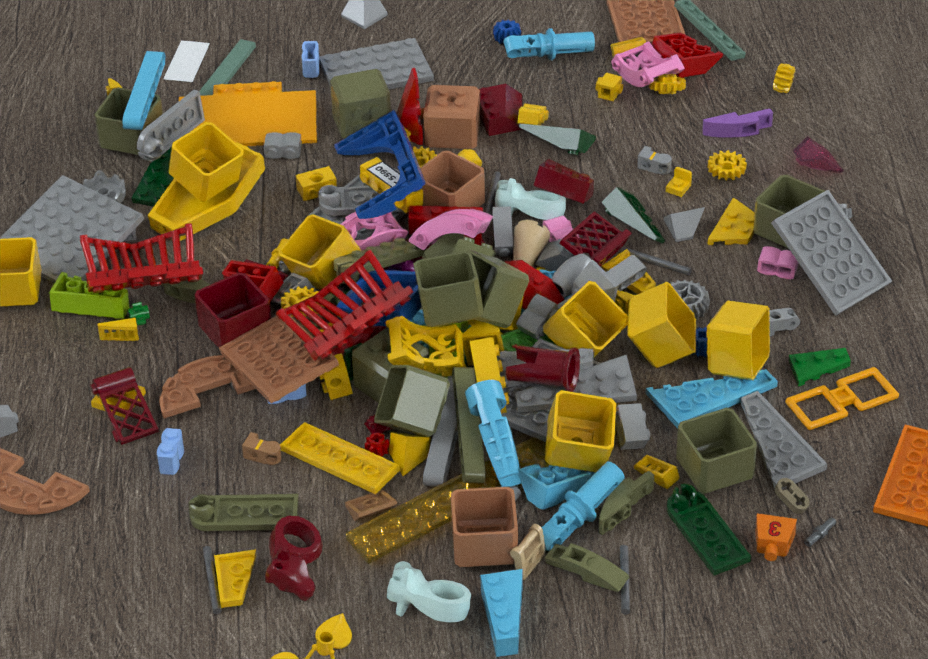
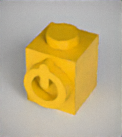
[595,73,623,101]

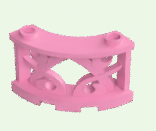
[611,42,685,87]
[409,209,493,250]
[340,212,408,251]

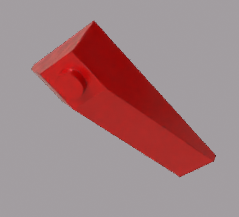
[397,68,423,145]

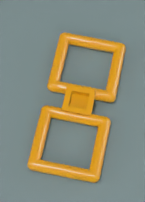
[785,367,899,430]

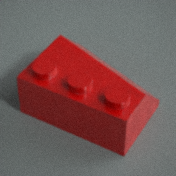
[652,32,723,78]

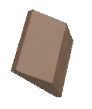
[344,489,397,521]

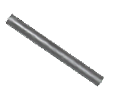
[484,172,501,215]
[621,247,691,275]
[620,545,630,615]
[203,546,221,614]

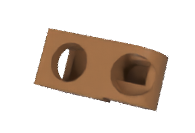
[242,432,282,465]

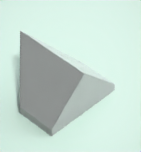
[664,207,705,242]

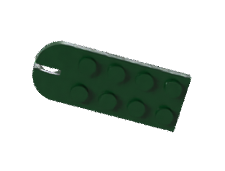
[132,147,174,207]
[667,483,751,576]

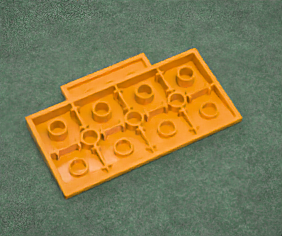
[179,81,317,146]

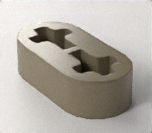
[775,478,810,514]

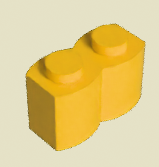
[518,103,549,125]

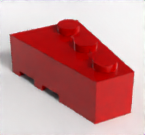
[222,260,284,303]

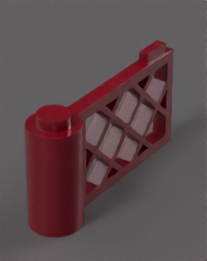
[90,367,159,445]

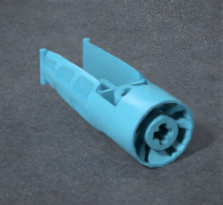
[465,380,521,487]

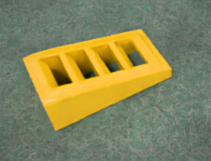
[610,37,646,58]
[98,318,139,341]
[634,455,679,489]

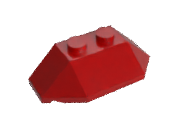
[504,260,564,310]

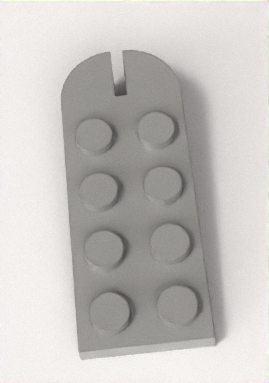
[137,90,205,162]
[319,185,404,216]

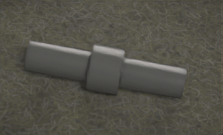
[804,517,836,547]

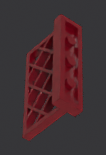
[559,211,632,267]

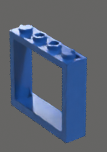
[337,270,421,326]

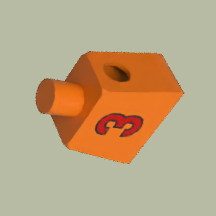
[755,513,797,561]

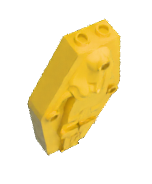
[148,142,265,241]

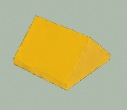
[462,321,505,366]

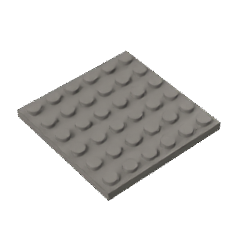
[0,175,144,283]

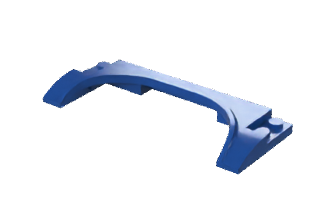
[334,110,426,219]

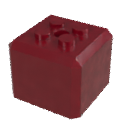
[195,273,271,348]

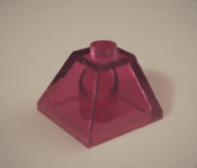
[793,136,844,173]

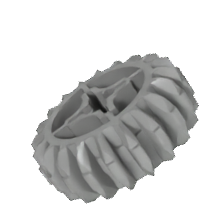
[670,280,710,320]

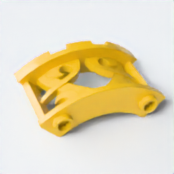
[386,316,466,377]

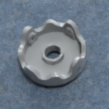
[83,170,126,203]

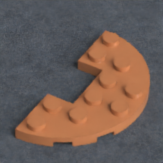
[159,355,256,419]
[0,448,90,515]

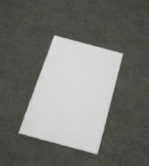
[164,40,210,82]

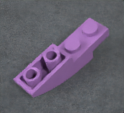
[702,109,773,138]

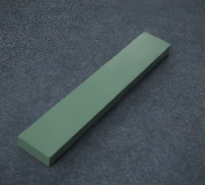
[674,0,746,61]
[199,39,256,96]

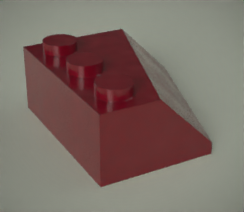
[479,83,522,136]
[533,159,594,204]

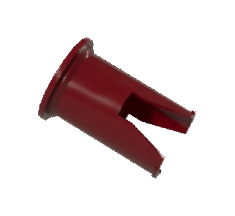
[506,344,580,392]

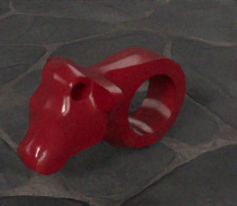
[265,515,323,601]

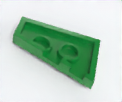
[788,348,851,387]

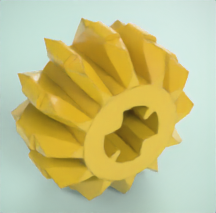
[773,64,795,93]

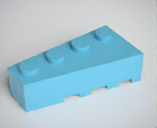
[480,569,523,657]

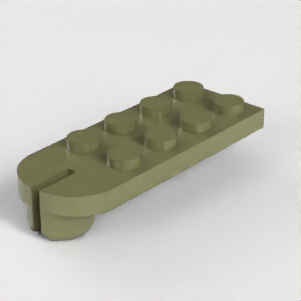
[334,238,425,284]
[189,494,299,531]

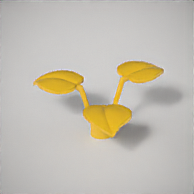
[271,613,352,659]

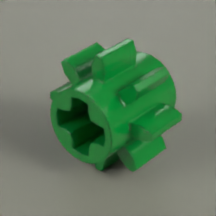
[128,302,150,326]

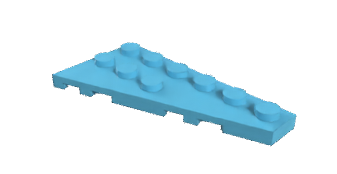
[646,369,778,428]

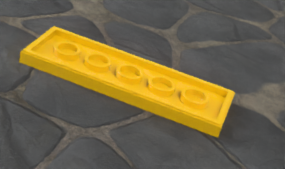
[280,422,400,495]

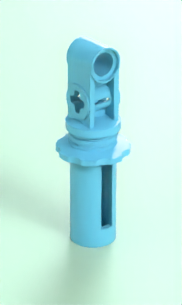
[503,28,595,60]
[541,461,625,551]

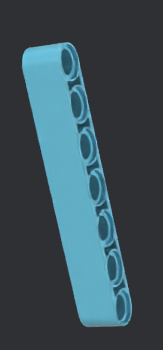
[123,51,165,130]

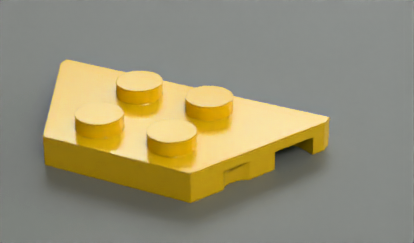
[707,198,755,245]

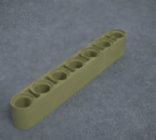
[452,367,485,483]

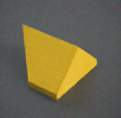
[389,432,431,476]

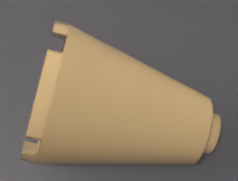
[513,220,550,266]

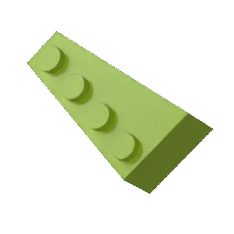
[49,272,130,319]

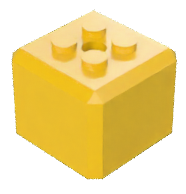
[169,122,243,202]
[279,214,361,290]
[0,237,42,307]
[543,281,628,357]
[627,282,696,368]
[706,301,770,380]
[545,390,616,472]

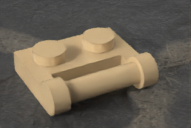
[510,524,546,580]

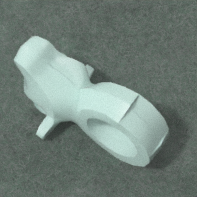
[495,178,566,220]
[387,561,471,622]

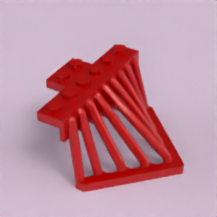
[80,223,203,293]
[276,249,413,361]

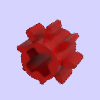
[364,433,390,457]

